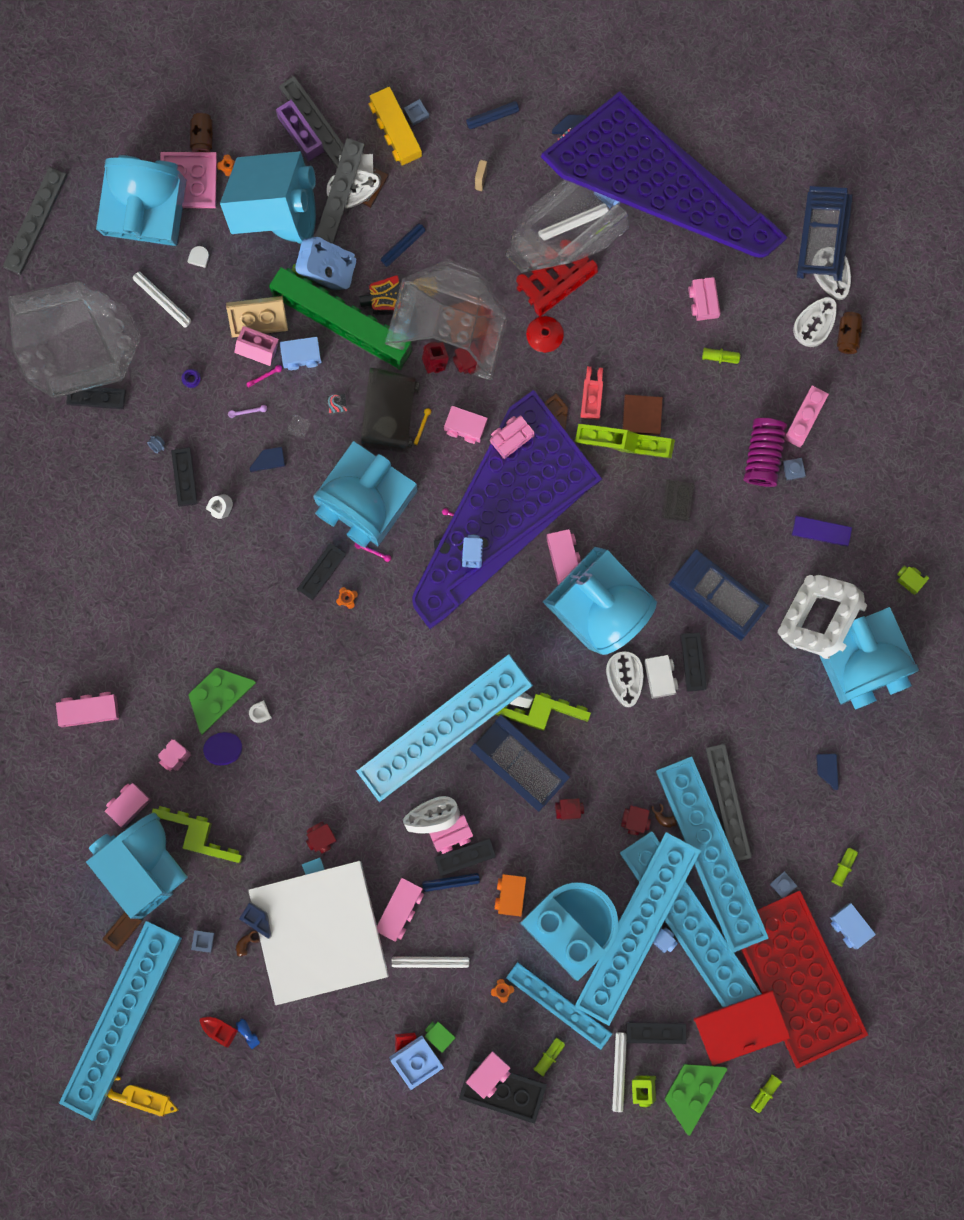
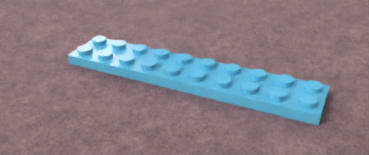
[356,654,533,802]
[656,757,768,953]
[620,831,761,1008]
[574,832,701,1026]
[59,921,182,1121]

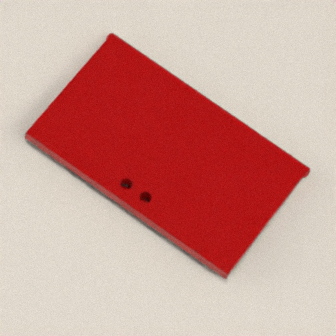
[694,990,790,1066]

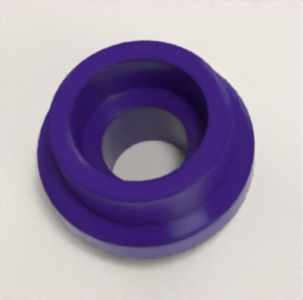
[182,369,201,388]

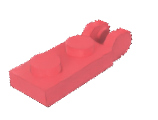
[580,366,603,420]

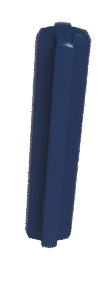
[466,101,519,129]
[381,223,425,267]
[422,873,480,892]

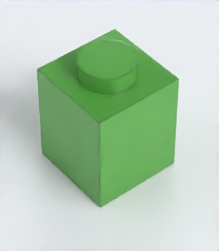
[425,1021,456,1052]

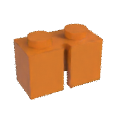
[495,874,526,917]

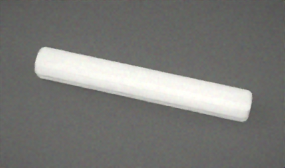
[538,203,609,241]
[133,272,191,327]
[392,957,469,968]
[612,1032,627,1112]

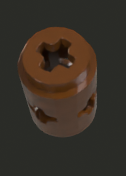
[190,113,213,152]
[837,312,863,354]

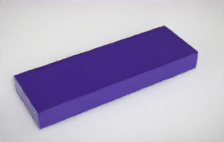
[792,516,852,547]

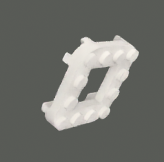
[778,575,867,659]

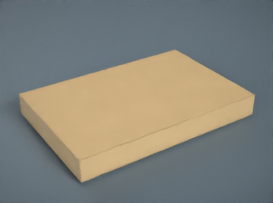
[226,296,288,337]

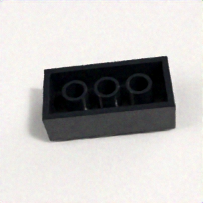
[459,1059,547,1124]

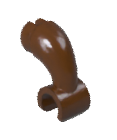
[651,803,677,828]
[236,931,260,957]

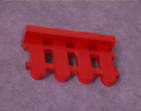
[516,241,598,317]

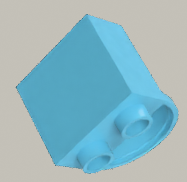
[220,151,316,244]
[96,155,187,246]
[313,441,417,548]
[543,547,657,655]
[819,607,919,710]
[86,813,188,919]
[520,883,618,981]

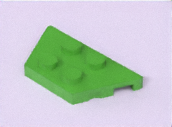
[188,668,256,735]
[664,1064,727,1136]

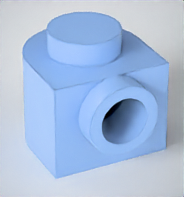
[653,928,678,953]

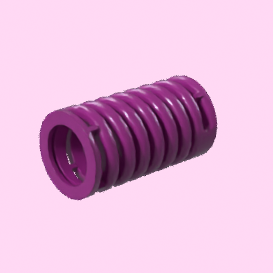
[743,418,787,487]

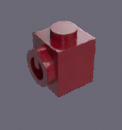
[422,342,449,373]
[452,342,483,375]
[555,798,584,820]
[621,806,651,836]
[305,822,337,854]

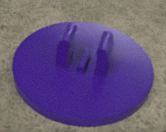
[203,732,242,765]

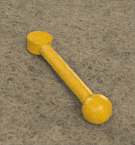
[414,408,431,445]

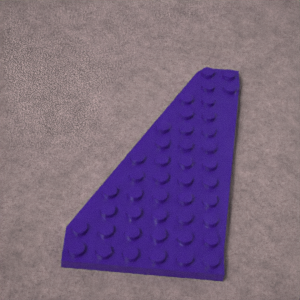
[541,91,787,258]
[412,390,602,630]

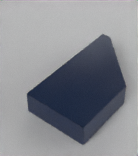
[552,115,587,134]
[250,447,285,472]
[816,754,838,790]
[239,902,272,939]

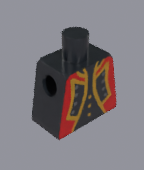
[359,275,404,315]

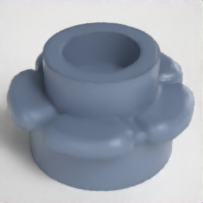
[147,436,165,453]

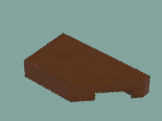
[544,393,568,430]

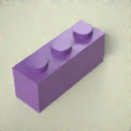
[276,100,324,162]

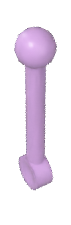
[228,405,267,418]

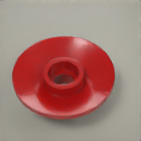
[526,316,564,353]

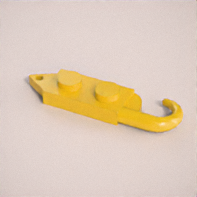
[107,1076,179,1117]

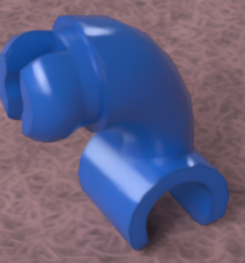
[236,1019,260,1049]

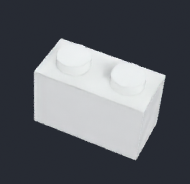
[644,655,678,699]

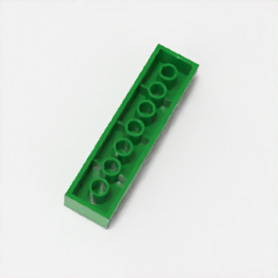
[269,267,412,370]

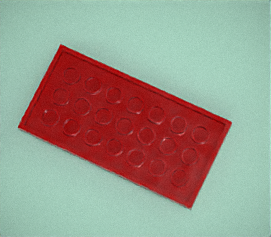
[741,890,868,1069]

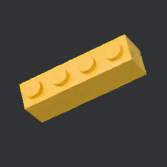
[368,86,422,165]

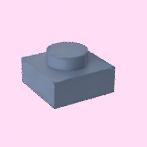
[404,99,429,126]
[782,458,806,481]
[769,871,797,898]
[191,930,215,953]

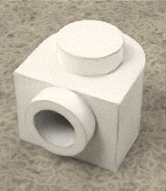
[206,494,233,519]

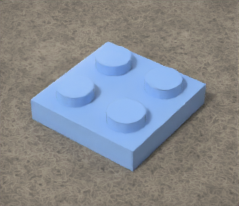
[389,1035,444,1090]

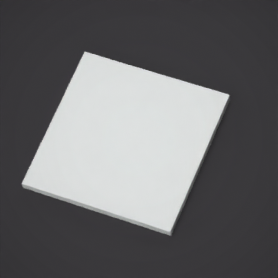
[249,861,389,1005]

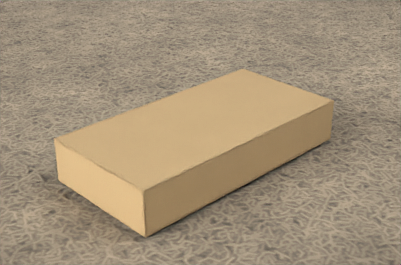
[475,160,487,191]

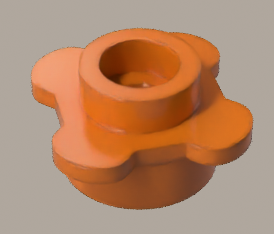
[217,154,235,176]
[336,587,358,609]
[491,979,514,1003]

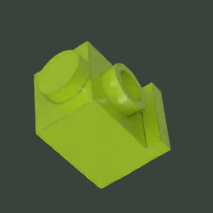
[896,566,929,595]
[632,1075,656,1107]

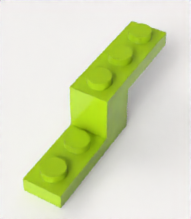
[575,424,675,459]
[495,693,591,731]
[152,806,243,863]

